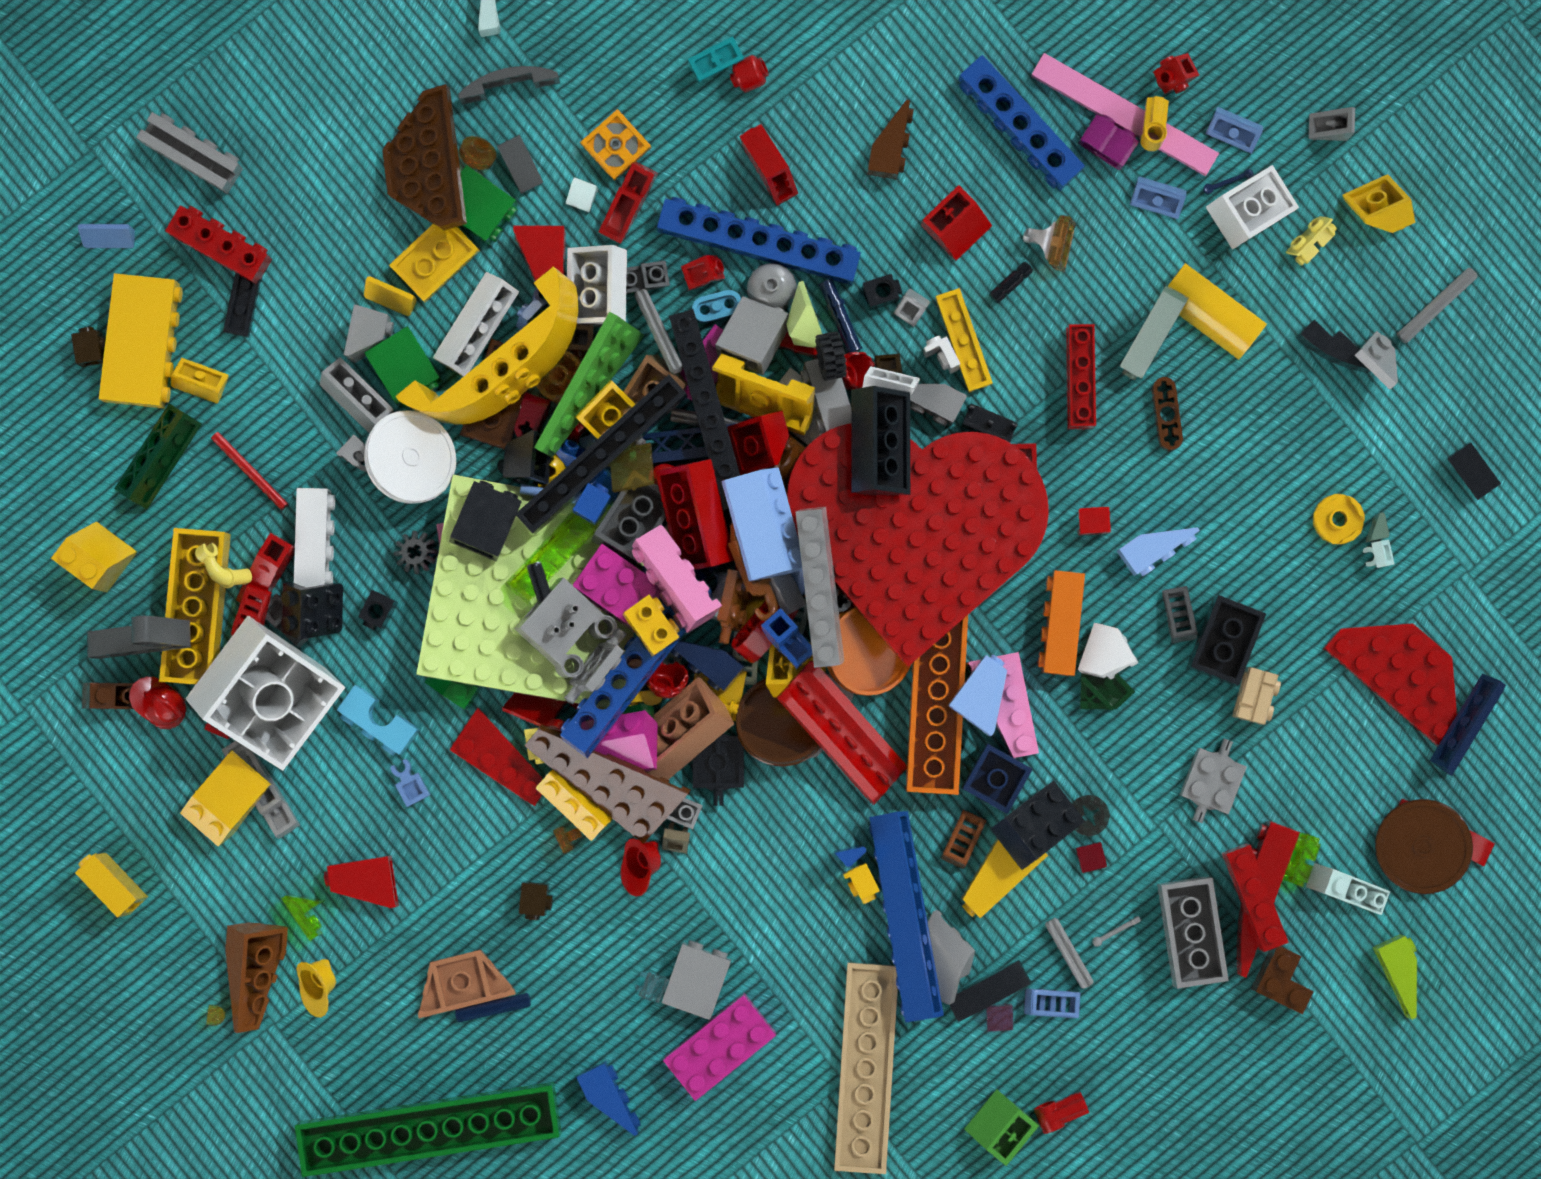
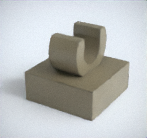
[662,822,690,854]

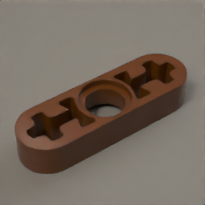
[1152,377,1183,451]

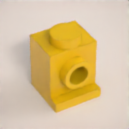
[843,862,880,904]

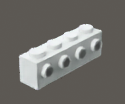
[433,272,519,377]

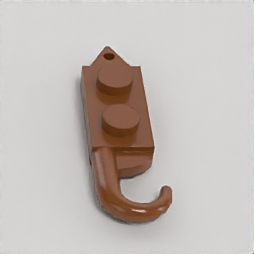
[727,523,778,621]

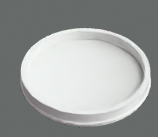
[364,410,456,504]

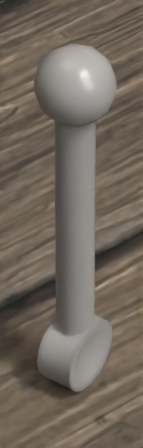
[1092,916,1141,947]

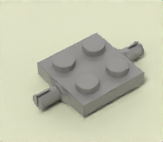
[564,628,626,704]
[1180,738,1247,823]

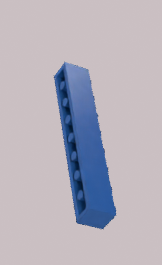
[869,811,944,1023]

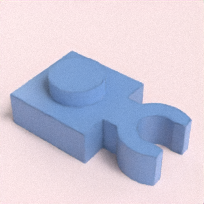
[391,759,431,807]

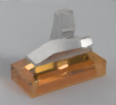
[1023,215,1076,272]

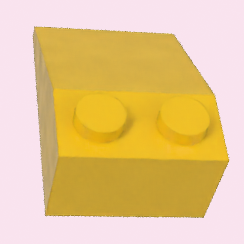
[180,751,271,847]

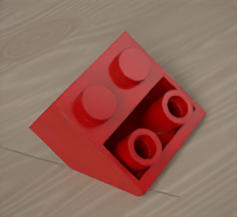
[921,185,992,261]

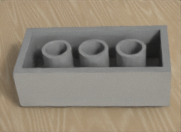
[1157,876,1229,989]

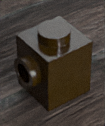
[567,324,596,359]
[71,327,106,367]
[519,881,553,920]

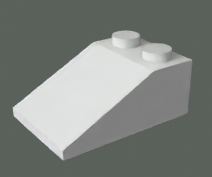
[1206,165,1299,250]

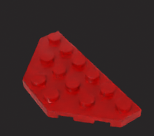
[1323,623,1457,747]

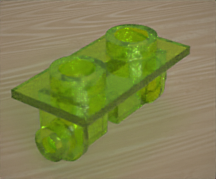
[1283,832,1321,887]

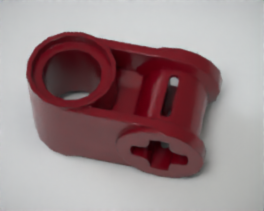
[514,393,551,438]

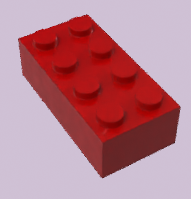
[655,459,734,570]

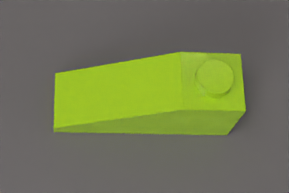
[1372,934,1417,1020]

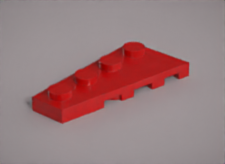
[450,707,544,806]

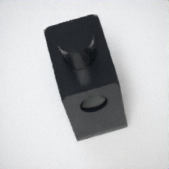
[497,430,551,484]

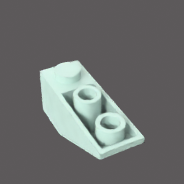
[1306,863,1390,915]

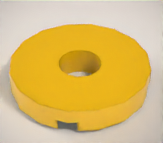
[1313,494,1365,544]

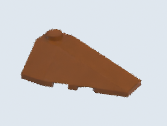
[225,922,288,1033]

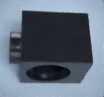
[862,274,902,311]
[358,590,398,631]

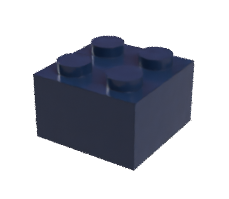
[961,743,1033,814]

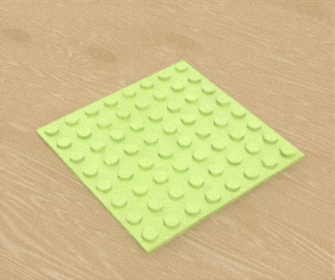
[416,475,644,708]

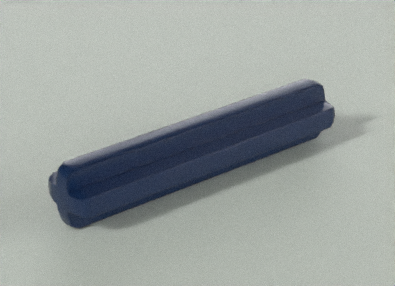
[455,993,531,1022]

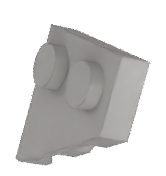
[1355,331,1398,390]

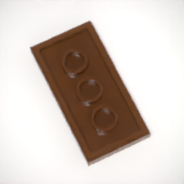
[460,339,529,450]

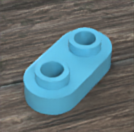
[692,290,741,323]

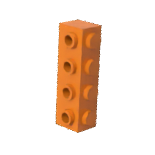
[1038,570,1085,676]

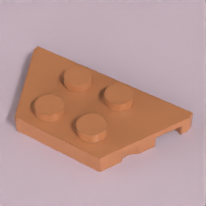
[418,949,516,1018]

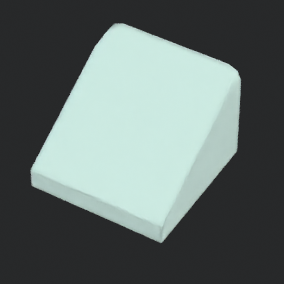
[566,177,598,213]

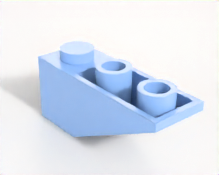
[1117,528,1200,576]

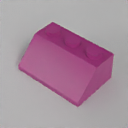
[581,710,658,772]

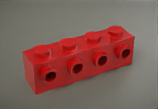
[165,205,272,284]

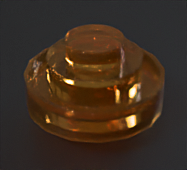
[458,136,497,170]

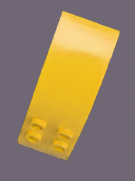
[396,266,578,425]

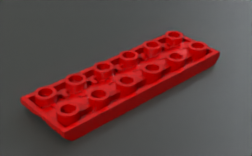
[776,661,907,805]

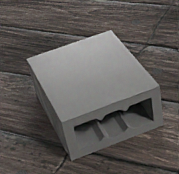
[715,296,789,375]
[662,940,731,1020]

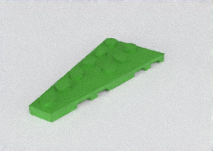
[534,312,645,457]

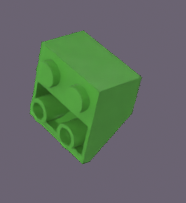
[964,1089,1039,1166]

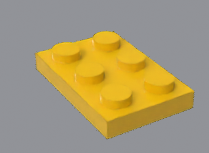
[389,224,480,303]

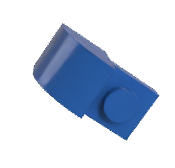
[761,608,813,669]

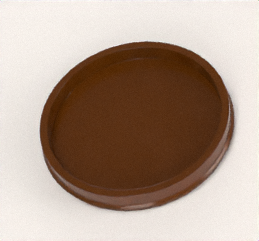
[736,679,821,766]
[1375,799,1473,894]

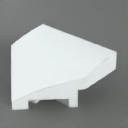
[1078,623,1138,679]

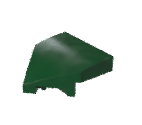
[1080,673,1135,710]

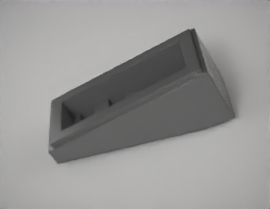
[1162,586,1198,643]

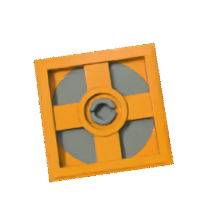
[580,109,652,181]

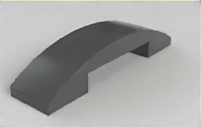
[458,66,560,105]

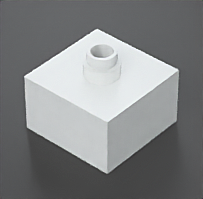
[185,616,345,771]

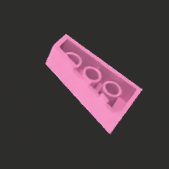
[632,524,722,633]
[966,652,1039,758]

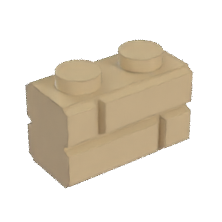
[1232,667,1281,725]

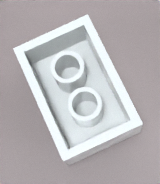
[567,245,627,327]

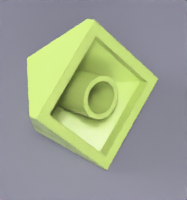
[786,281,822,348]

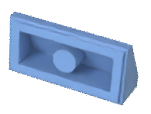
[1205,107,1263,154]
[1130,176,1187,219]
[78,224,135,248]

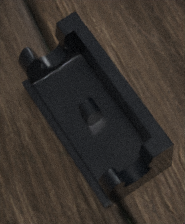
[961,403,1018,443]
[1447,442,1501,500]

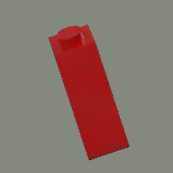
[739,124,799,206]
[513,225,566,292]
[324,855,399,908]

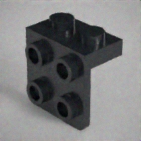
[281,582,343,640]

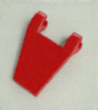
[502,692,579,733]

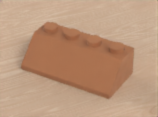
[646,677,734,780]

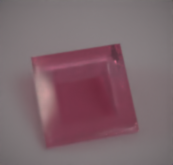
[986,1004,1013,1032]

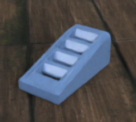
[1024,988,1080,1018]

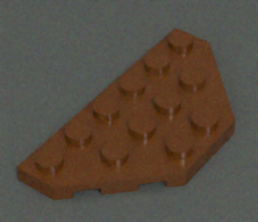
[382,84,467,230]

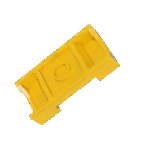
[713,353,815,436]

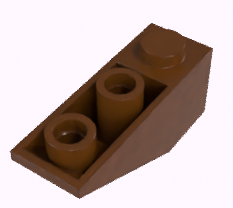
[867,100,914,180]
[82,682,134,709]

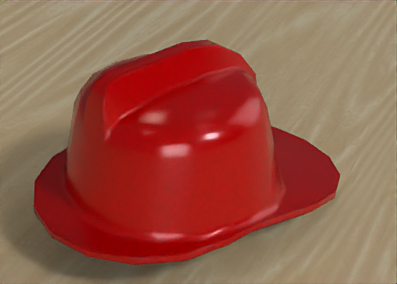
[129,676,186,729]
[620,838,661,897]

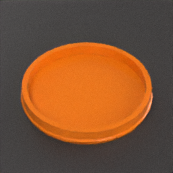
[827,605,911,696]

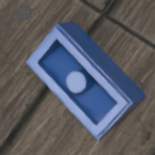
[834,845,867,867]

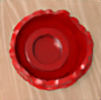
[842,352,875,391]
[646,661,688,698]

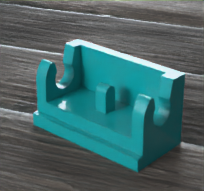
[688,36,744,84]

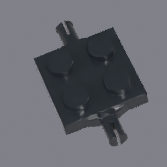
[693,734,744,806]

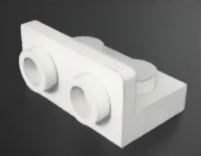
[923,335,960,374]

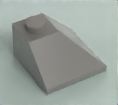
[344,305,394,363]

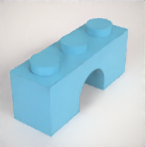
[337,685,420,756]

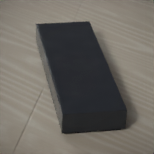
[223,261,262,338]

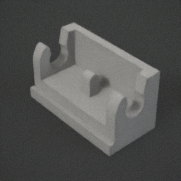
[336,435,367,471]

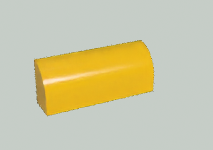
[1157,263,1267,360]

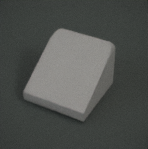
[893,289,930,327]

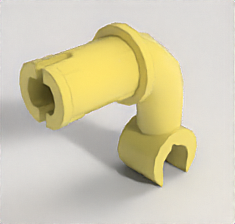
[195,543,252,588]

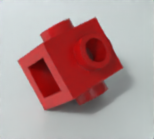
[1153,53,1200,94]

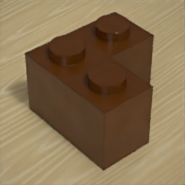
[1251,946,1314,1015]

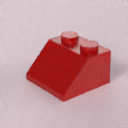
[727,411,789,475]

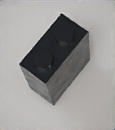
[449,481,522,562]

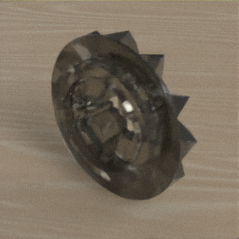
[1072,795,1110,836]

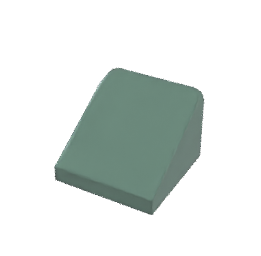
[1366,512,1390,543]

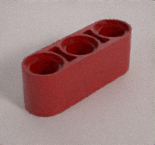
[731,592,798,663]

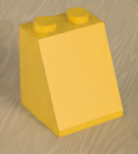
[51,522,137,592]

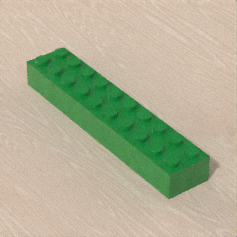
[295,1082,562,1177]

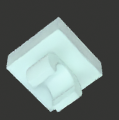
[1363,540,1394,568]

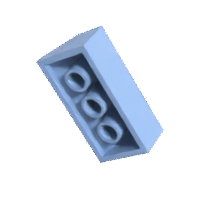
[721,468,802,581]

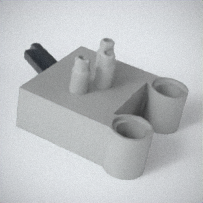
[514,562,617,678]

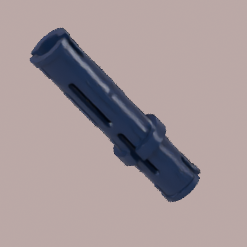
[818,278,863,353]

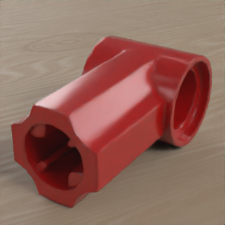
[1033,1092,1089,1134]

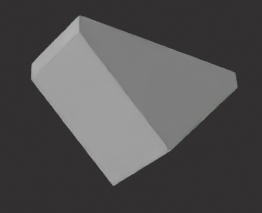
[1309,107,1355,141]

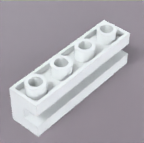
[294,488,335,588]

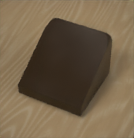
[874,353,902,374]

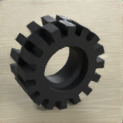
[815,331,847,381]

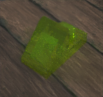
[281,894,325,941]

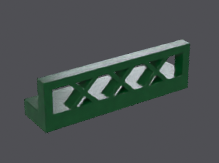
[114,403,202,509]

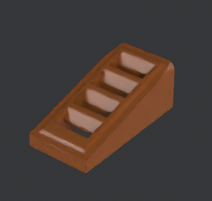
[941,809,987,869]

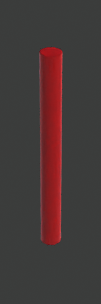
[211,432,288,511]

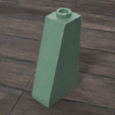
[1120,286,1189,380]

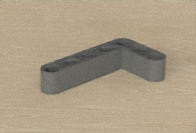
[87,616,191,659]

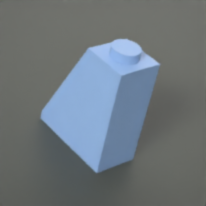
[948,654,1007,736]

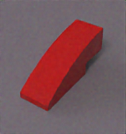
[598,162,658,244]

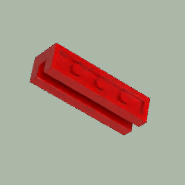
[1066,324,1096,430]

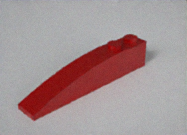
[1237,821,1300,978]

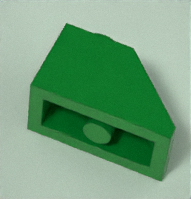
[424,677,481,710]

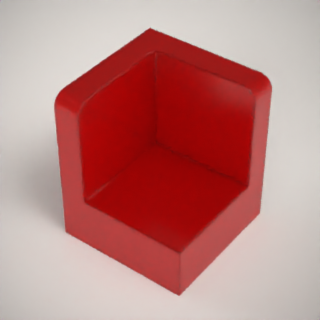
[1077,507,1111,536]

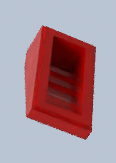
[231,584,272,636]

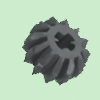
[394,531,438,574]

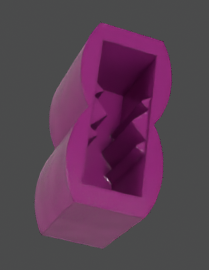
[1078,114,1139,170]

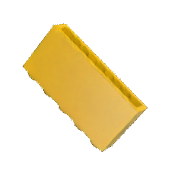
[99,273,183,409]

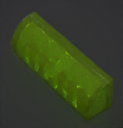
[504,511,598,604]

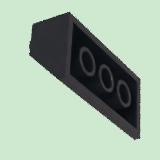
[851,386,911,495]

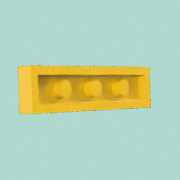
[935,288,993,393]

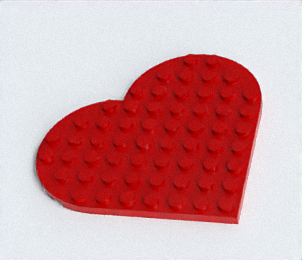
[786,423,1049,667]

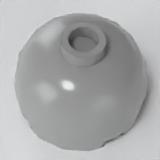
[747,263,797,311]

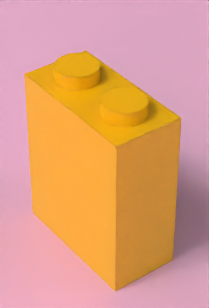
[75,853,148,918]

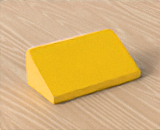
[364,276,417,316]
[171,357,229,404]

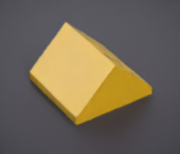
[575,380,635,439]

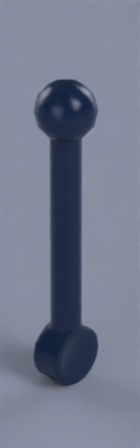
[1203,169,1254,194]

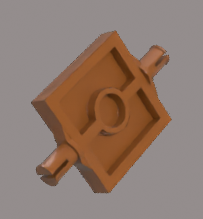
[717,566,752,644]

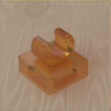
[553,826,582,854]

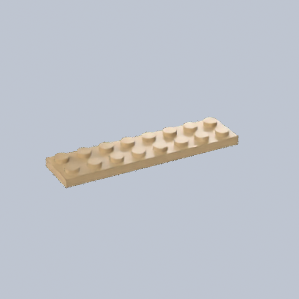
[834,962,898,1174]

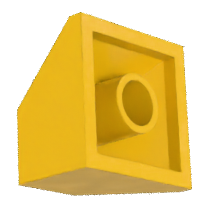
[1342,174,1415,233]

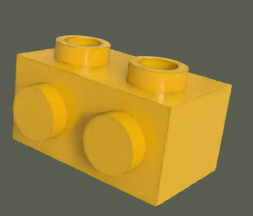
[622,595,680,657]

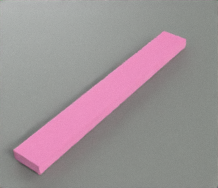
[1031,53,1219,176]

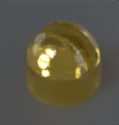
[206,1004,225,1026]

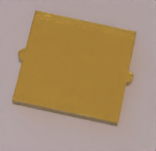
[611,443,654,493]

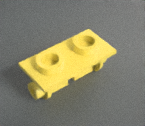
[1286,216,1337,266]

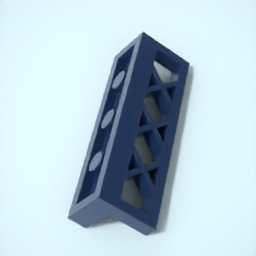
[636,423,736,470]
[1429,674,1506,776]

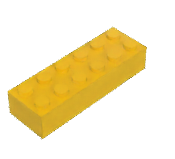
[159,528,231,685]

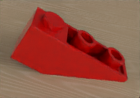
[236,533,295,612]

